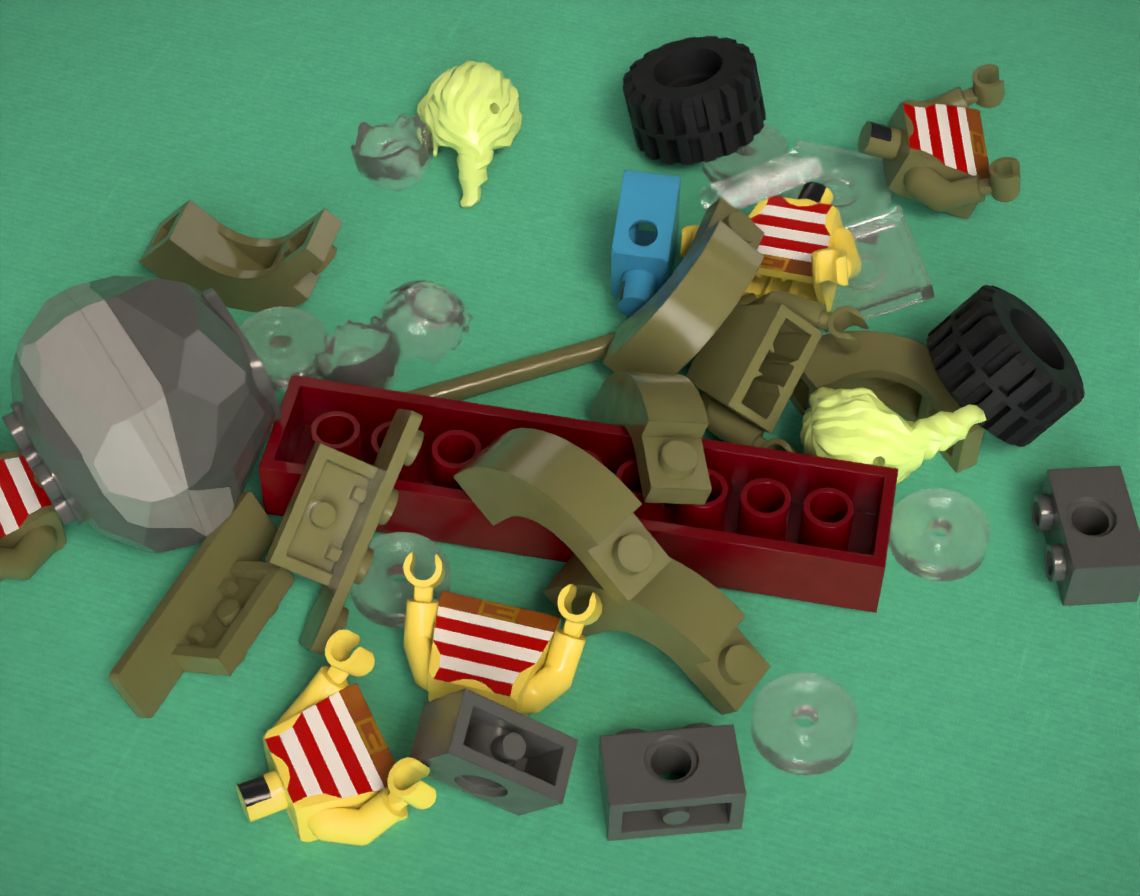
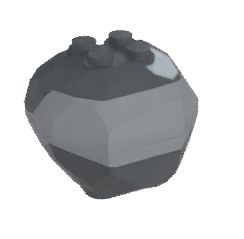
[2,276,282,553]

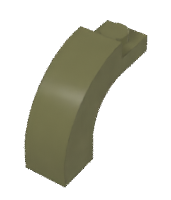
[602,197,765,374]
[139,200,342,312]
[789,331,984,473]
[590,371,712,505]
[452,428,672,606]
[543,554,770,715]

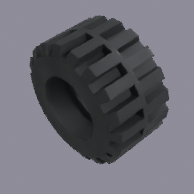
[622,36,766,165]
[927,285,1085,447]

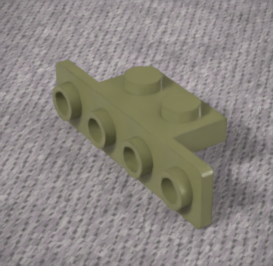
[265,409,424,655]
[109,492,295,718]

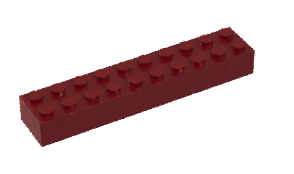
[258,375,898,613]

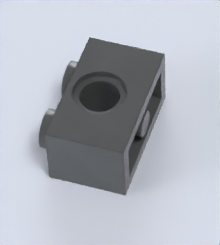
[1032,466,1140,606]
[409,688,578,816]
[598,723,746,841]

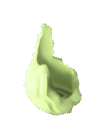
[416,60,522,209]
[800,387,986,483]

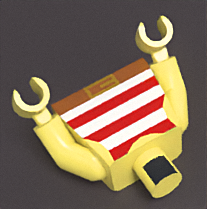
[680,182,862,312]
[403,552,603,716]
[236,629,436,846]

